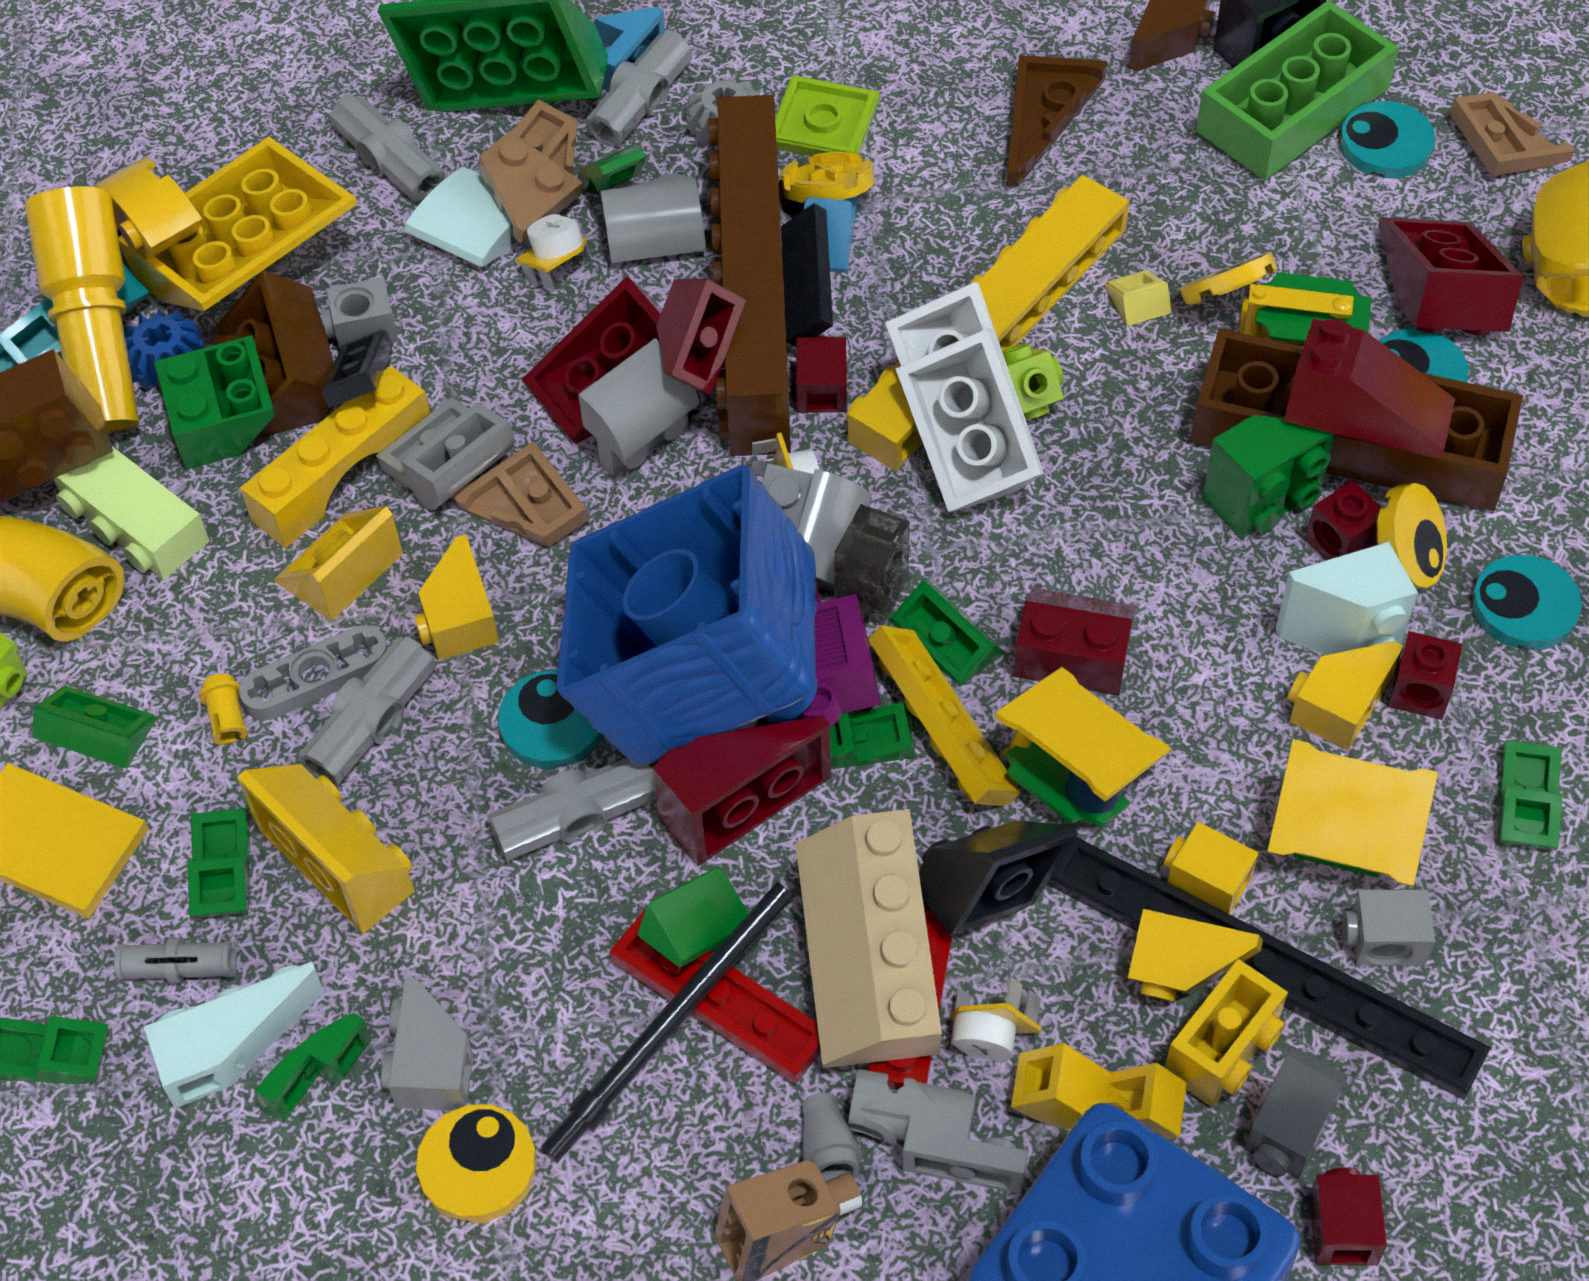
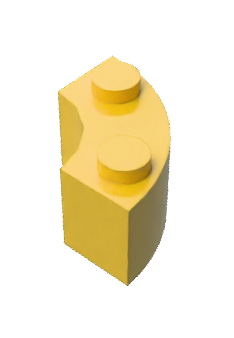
[91,157,202,260]

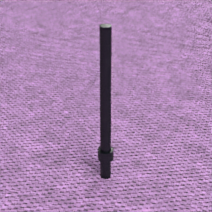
[541,882,794,1162]

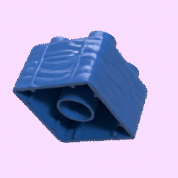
[557,465,818,766]
[968,1103,1301,1281]

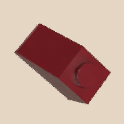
[656,279,746,395]

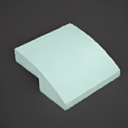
[404,167,514,267]

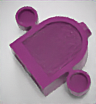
[787,585,881,727]

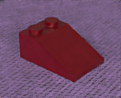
[1378,217,1524,336]
[522,276,662,444]
[1284,318,1455,459]
[652,716,831,866]

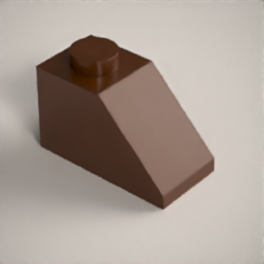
[1129,0,1216,71]

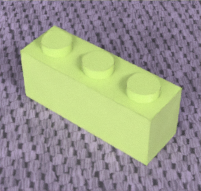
[53,446,210,580]

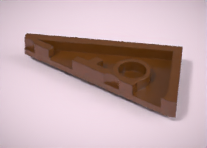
[1006,55,1107,186]

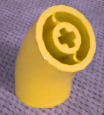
[0,516,125,642]

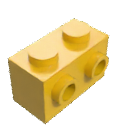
[1165,959,1288,1108]

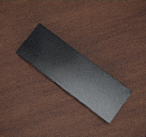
[781,203,833,347]
[322,330,393,408]

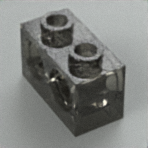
[834,504,910,626]

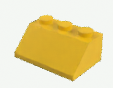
[237,764,415,934]

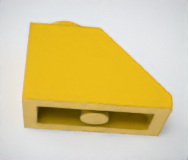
[414,534,500,661]
[1287,641,1404,751]
[1128,909,1263,1002]

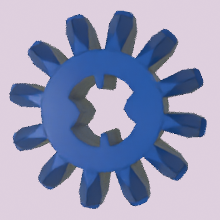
[124,309,205,392]

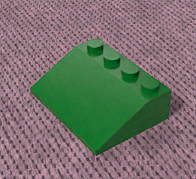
[377,0,608,112]

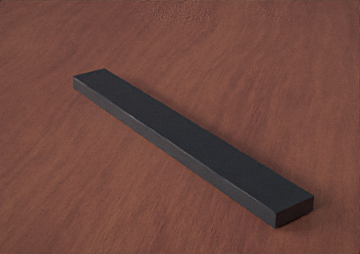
[1046,837,1491,1100]

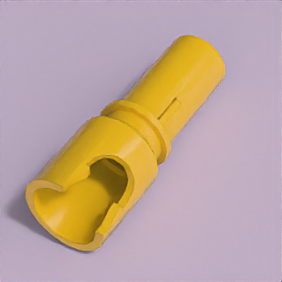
[25,186,139,432]

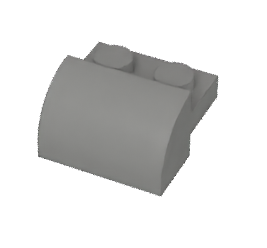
[600,174,706,263]
[578,338,699,477]
[376,398,515,510]
[762,463,872,594]

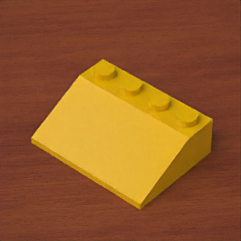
[118,136,358,311]

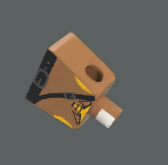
[714,1160,862,1281]

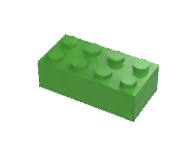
[1196,0,1399,181]

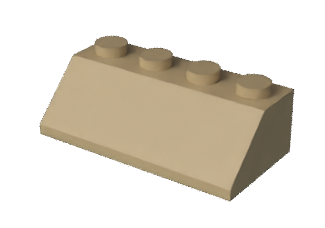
[795,809,942,1068]

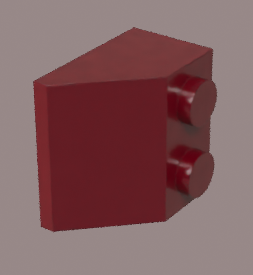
[1013,587,1136,696]

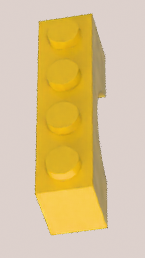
[240,365,431,549]

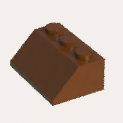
[209,270,336,440]

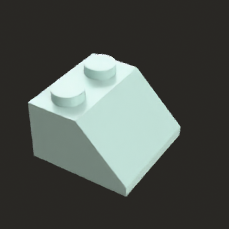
[1275,542,1418,655]

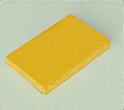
[0,763,149,919]

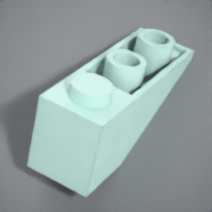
[144,962,324,1108]

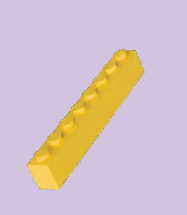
[846,175,1130,472]

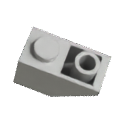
[381,978,474,1111]

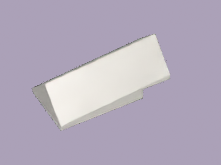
[885,282,1044,512]

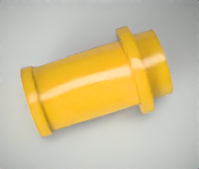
[199,673,248,745]

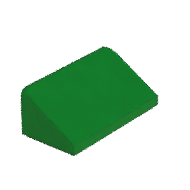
[889,579,1006,686]
[33,685,157,769]
[638,867,749,968]

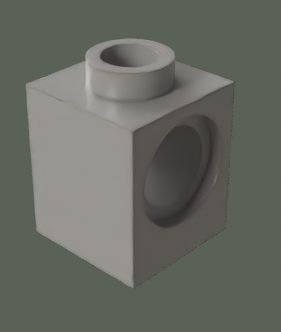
[321,277,399,349]
[1342,889,1435,965]

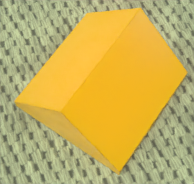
[273,506,403,622]

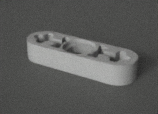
[239,625,388,721]

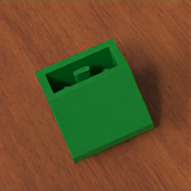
[154,335,275,470]
[1202,415,1335,539]

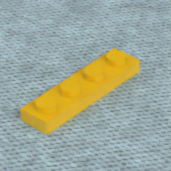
[868,625,1022,806]

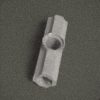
[586,30,692,147]
[329,93,445,202]
[298,636,436,786]
[487,758,656,861]

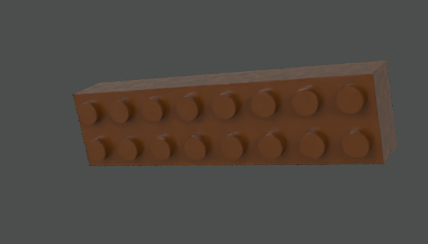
[708,95,791,456]

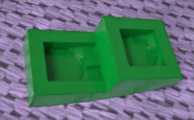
[577,146,646,193]
[830,702,917,769]
[1498,740,1563,851]
[187,808,251,919]
[254,1013,372,1123]
[0,1015,108,1084]

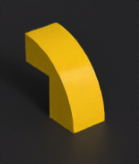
[1011,1043,1187,1139]

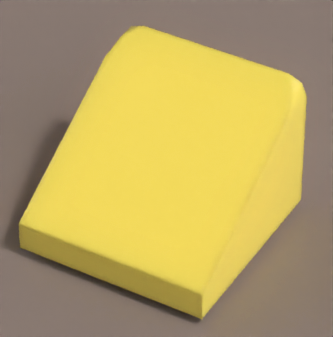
[1104,270,1172,326]

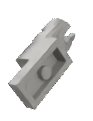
[848,1069,1028,1194]

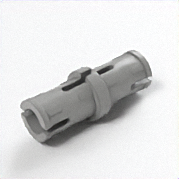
[114,938,237,984]

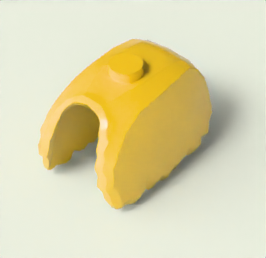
[1522,161,1589,317]

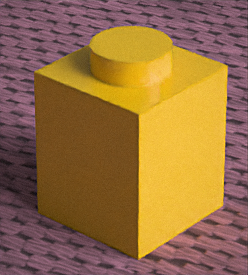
[1164,822,1259,914]

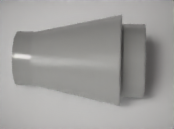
[802,1093,862,1181]

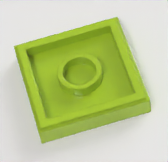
[775,75,880,156]

